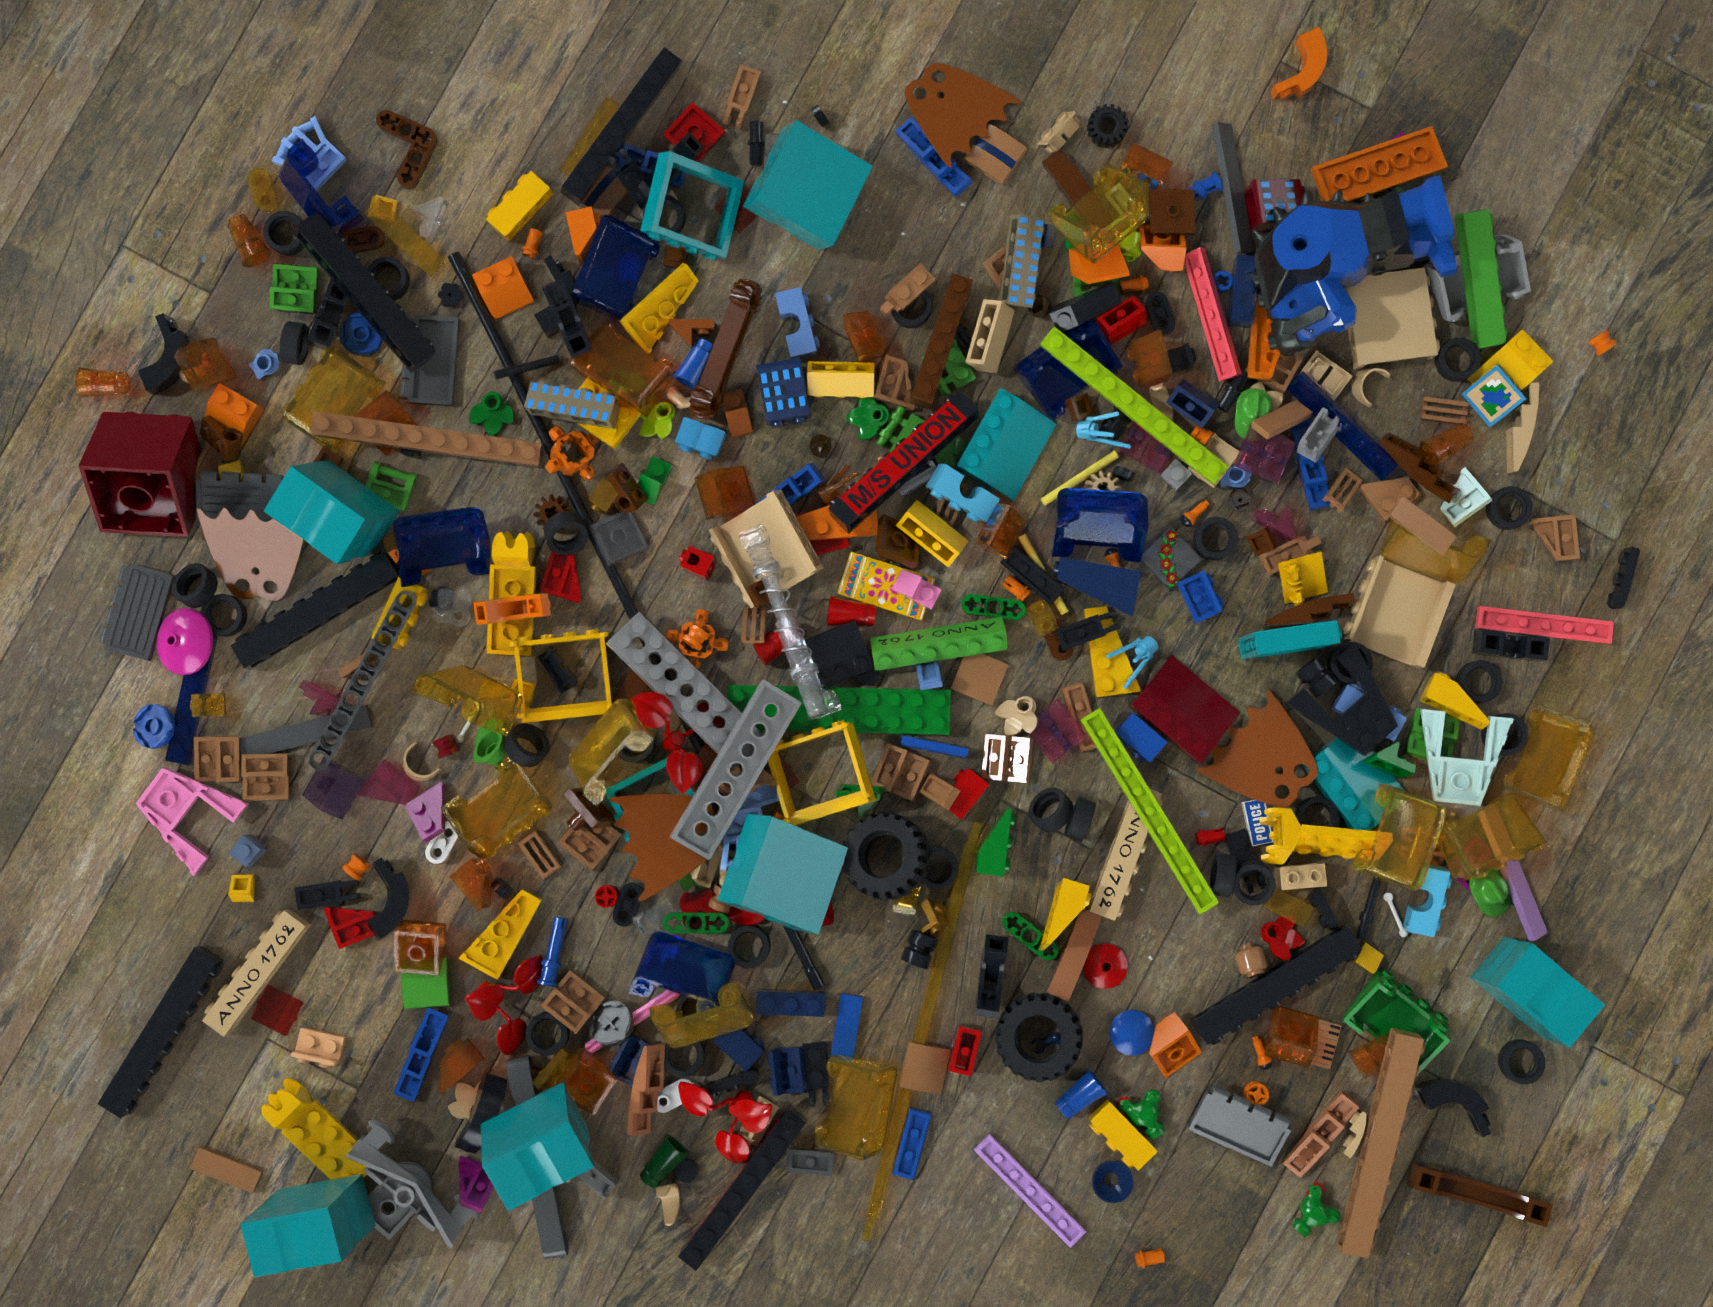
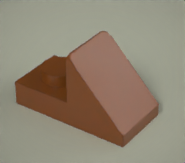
[669,319,716,348]
[721,389,753,438]

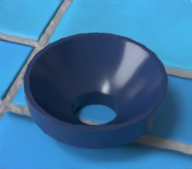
[1092,1160,1134,1203]

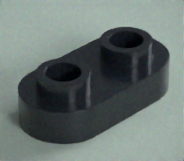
[1145,292,1175,336]
[613,882,644,927]
[1308,887,1338,931]

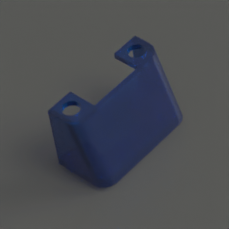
[279,139,365,235]

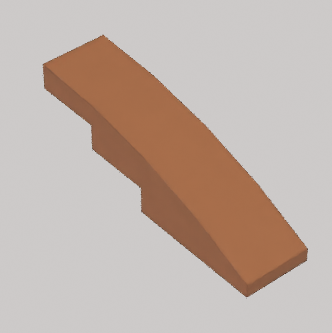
[1047,909,1102,1002]
[627,1044,665,1136]
[1283,1090,1360,1178]

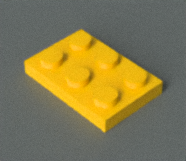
[574,378,641,449]

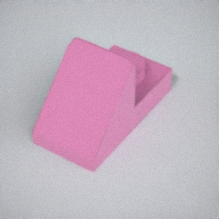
[892,569,942,610]

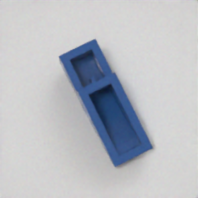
[755,463,826,507]

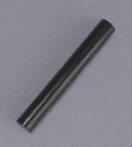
[493,355,560,380]

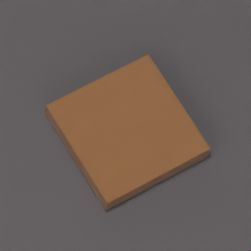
[950,654,1009,706]

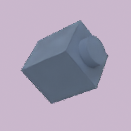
[229,834,268,867]

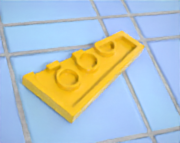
[1084,606,1141,698]
[458,889,542,980]

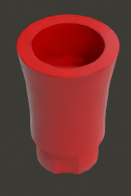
[827,595,876,627]
[752,621,804,667]

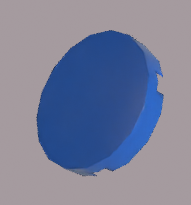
[339,312,383,357]
[133,704,175,749]

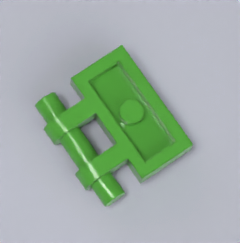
[922,340,976,397]
[876,406,925,453]

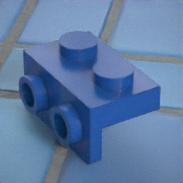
[1176,571,1224,624]

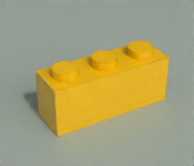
[486,171,553,242]
[807,361,874,398]
[896,500,969,567]
[371,577,428,650]
[1088,1099,1158,1171]

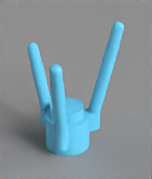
[1076,412,1131,449]
[1106,636,1159,689]

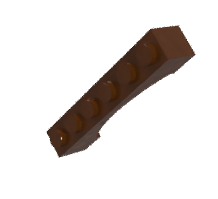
[910,273,973,410]
[1406,1162,1553,1227]

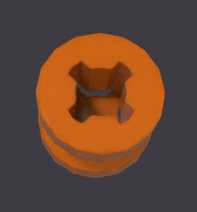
[1588,329,1617,356]
[1190,425,1213,447]
[682,624,710,651]
[342,853,371,881]
[1243,1081,1269,1106]

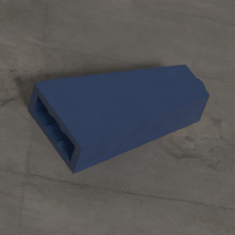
[1053,557,1141,616]

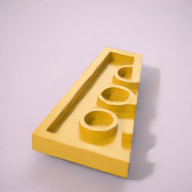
[619,263,699,356]

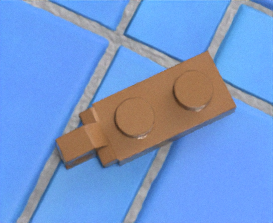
[880,263,936,317]
[1258,535,1322,576]

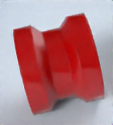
[595,885,619,908]

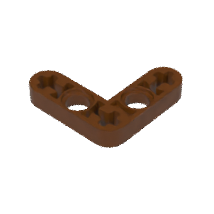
[376,110,438,190]

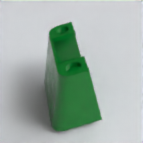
[1342,969,1451,1078]

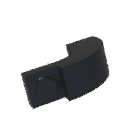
[638,132,705,197]
[534,255,578,338]
[542,278,593,358]
[138,313,190,395]
[366,857,409,940]
[976,934,1008,1018]
[455,1073,508,1154]
[1415,1078,1491,1137]

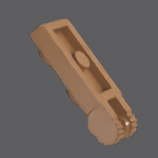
[723,64,762,130]

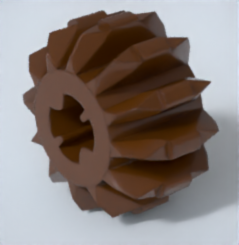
[533,494,572,530]

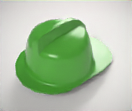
[1235,388,1272,441]
[473,717,507,767]
[1469,867,1511,917]

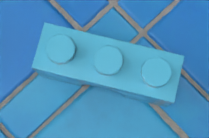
[926,464,1000,523]
[1403,862,1452,937]

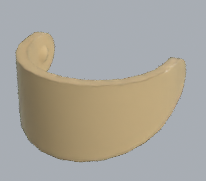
[1351,368,1391,407]
[1149,382,1174,421]
[403,741,442,782]
[656,1183,680,1226]

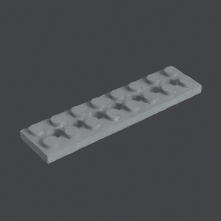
[606,612,763,771]
[670,679,802,860]

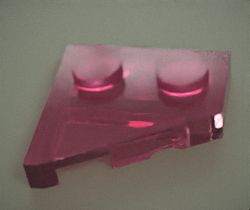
[357,760,420,805]

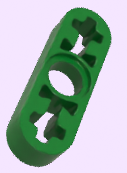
[961,594,1026,621]
[1002,911,1058,961]
[662,912,729,933]

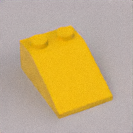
[1467,329,1554,391]
[1039,878,1092,951]

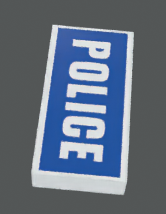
[1241,799,1273,846]

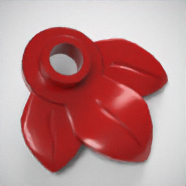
[679,889,723,929]
[1260,915,1304,960]

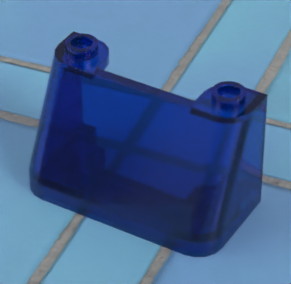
[572,214,660,321]
[1013,320,1123,419]
[1052,488,1149,562]
[393,507,491,587]
[628,931,735,1022]

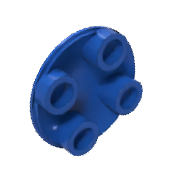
[1109,1010,1155,1056]

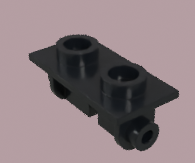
[1099,406,1132,441]
[536,646,578,694]

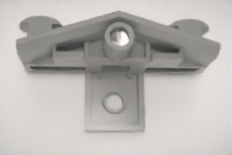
[346,1119,480,1249]

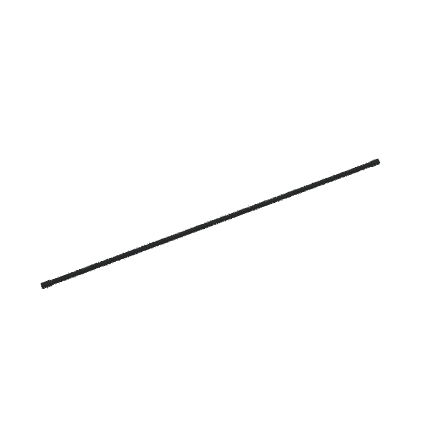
[448,252,826,991]

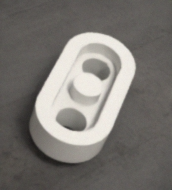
[425,821,460,864]
[657,1078,694,1113]

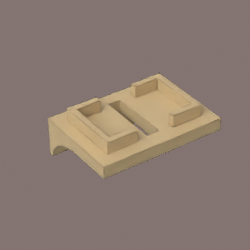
[1297,350,1352,401]
[1188,433,1241,488]
[690,845,723,888]

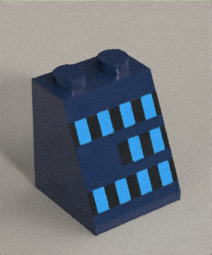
[756,358,811,428]

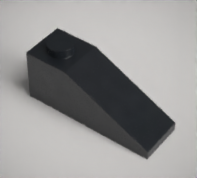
[1050,282,1122,332]

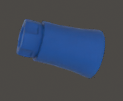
[672,338,713,390]
[1055,1069,1108,1119]

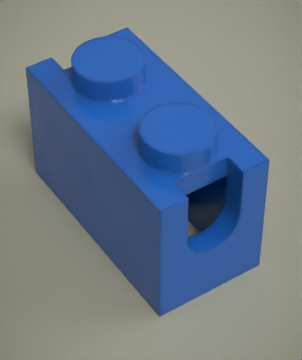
[1115,713,1167,763]

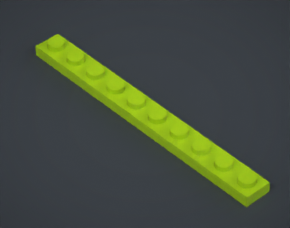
[1040,326,1228,485]
[1080,708,1219,915]

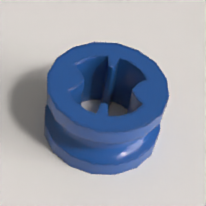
[1214,271,1233,293]

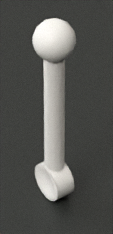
[455,702,484,743]
[1383,893,1408,937]

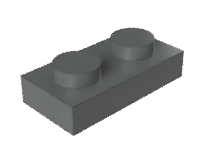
[787,1147,834,1176]

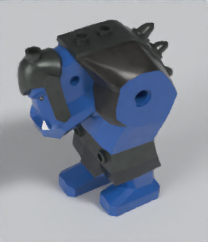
[1252,175,1457,353]

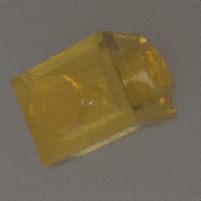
[1026,601,1058,637]
[190,693,226,717]
[892,882,922,916]

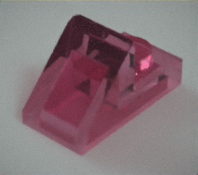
[1250,505,1296,541]
[298,680,340,715]

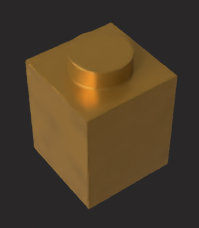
[588,478,618,515]

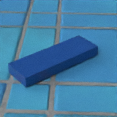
[900,735,969,759]
[830,993,863,1065]
[892,1107,932,1180]

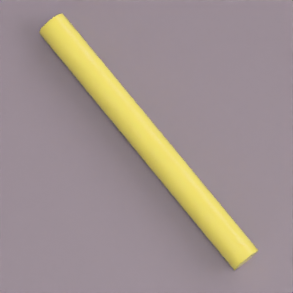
[1040,451,1119,506]
[1018,534,1069,615]

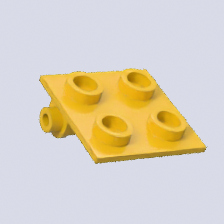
[1278,551,1328,606]

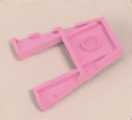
[136,767,249,876]

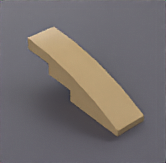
[1506,382,1539,474]

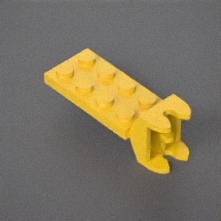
[487,531,536,656]
[1259,808,1393,865]
[261,1078,367,1180]

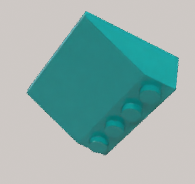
[956,388,1057,501]
[1300,737,1408,831]

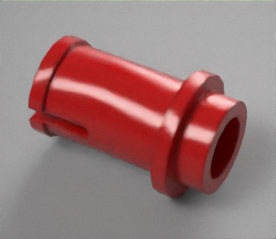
[1195,827,1225,847]

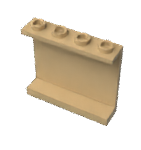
[1344,267,1440,369]
[709,490,824,608]
[1343,555,1456,669]

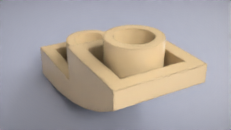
[1343,1109,1368,1159]

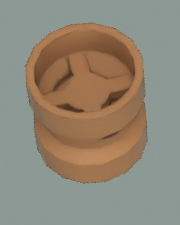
[708,883,731,913]

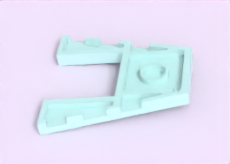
[1420,709,1514,806]

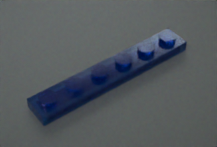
[1286,371,1398,481]
[165,634,218,765]

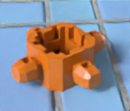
[545,426,599,481]
[666,609,729,670]

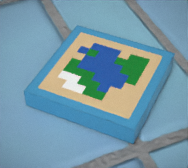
[1461,364,1527,427]

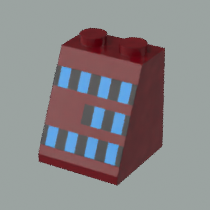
[1244,179,1306,235]

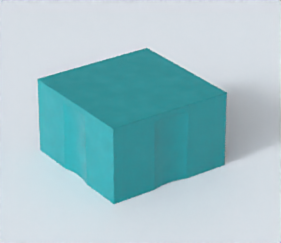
[743,120,873,251]
[264,460,400,564]
[717,814,848,935]
[1470,936,1605,1048]
[481,1082,594,1211]
[240,1174,376,1277]

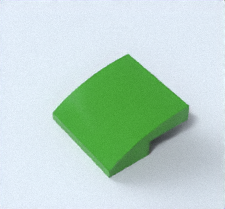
[269,264,319,313]
[1404,708,1460,760]
[401,957,450,1010]

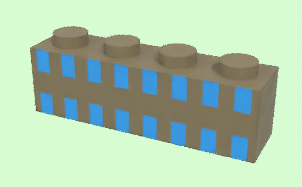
[999,214,1045,308]
[524,381,621,429]

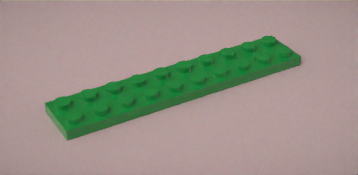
[727,685,951,735]

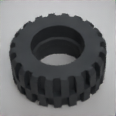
[842,811,931,901]
[995,992,1083,1082]

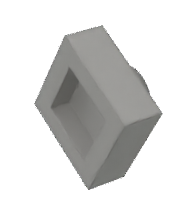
[1160,459,1192,491]

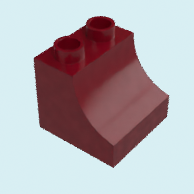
[78,412,201,537]

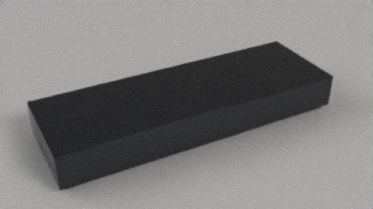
[1000,546,1066,606]

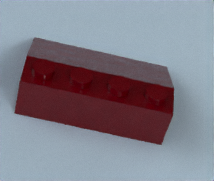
[1129,655,1240,764]

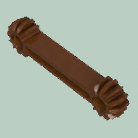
[689,279,762,420]

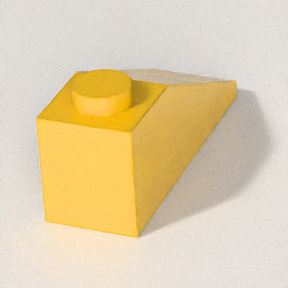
[1420,672,1490,730]

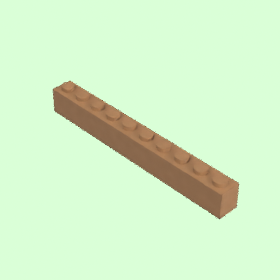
[310,411,541,467]
[1336,1028,1425,1259]

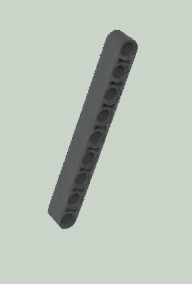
[309,589,417,770]
[506,1055,568,1260]

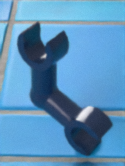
[1031,1032,1061,1054]

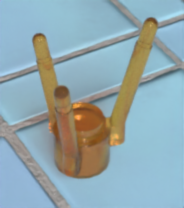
[817,465,859,505]

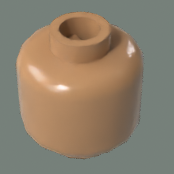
[1235,943,1268,978]

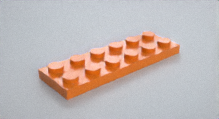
[1310,126,1448,203]

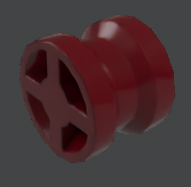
[432,734,460,759]

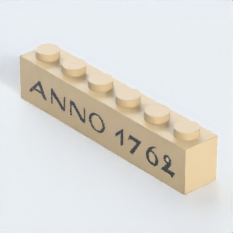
[1087,789,1163,921]
[202,909,311,1037]

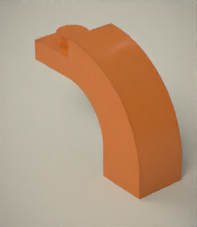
[1270,27,1327,100]
[473,593,551,625]

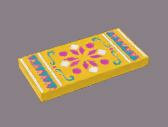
[837,552,935,621]

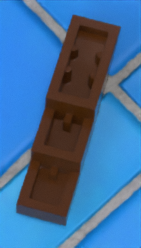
[1042,150,1113,235]
[1380,433,1460,503]
[1263,593,1355,631]

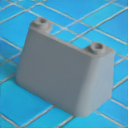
[1423,234,1531,322]

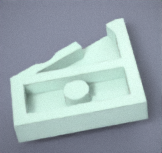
[1440,467,1492,527]

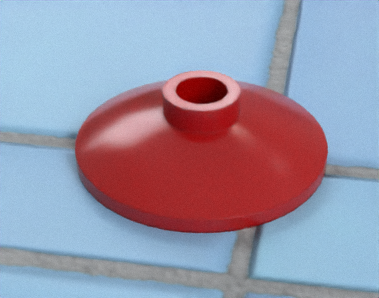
[1083,943,1128,989]

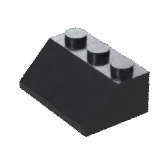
[793,620,874,693]

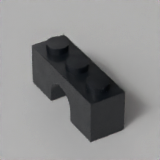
[307,279,348,352]
[1472,630,1550,662]

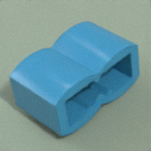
[675,417,727,461]

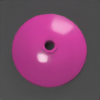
[157,608,213,675]

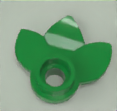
[469,392,514,436]
[846,397,890,440]

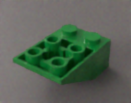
[974,808,1015,877]

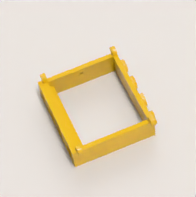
[509,629,617,723]
[768,720,876,826]

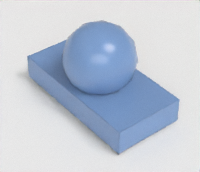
[915,661,942,690]

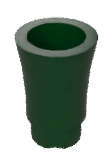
[639,1134,689,1189]

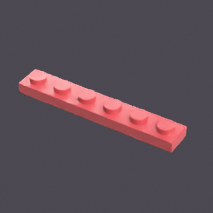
[1184,247,1242,382]
[1475,606,1614,644]

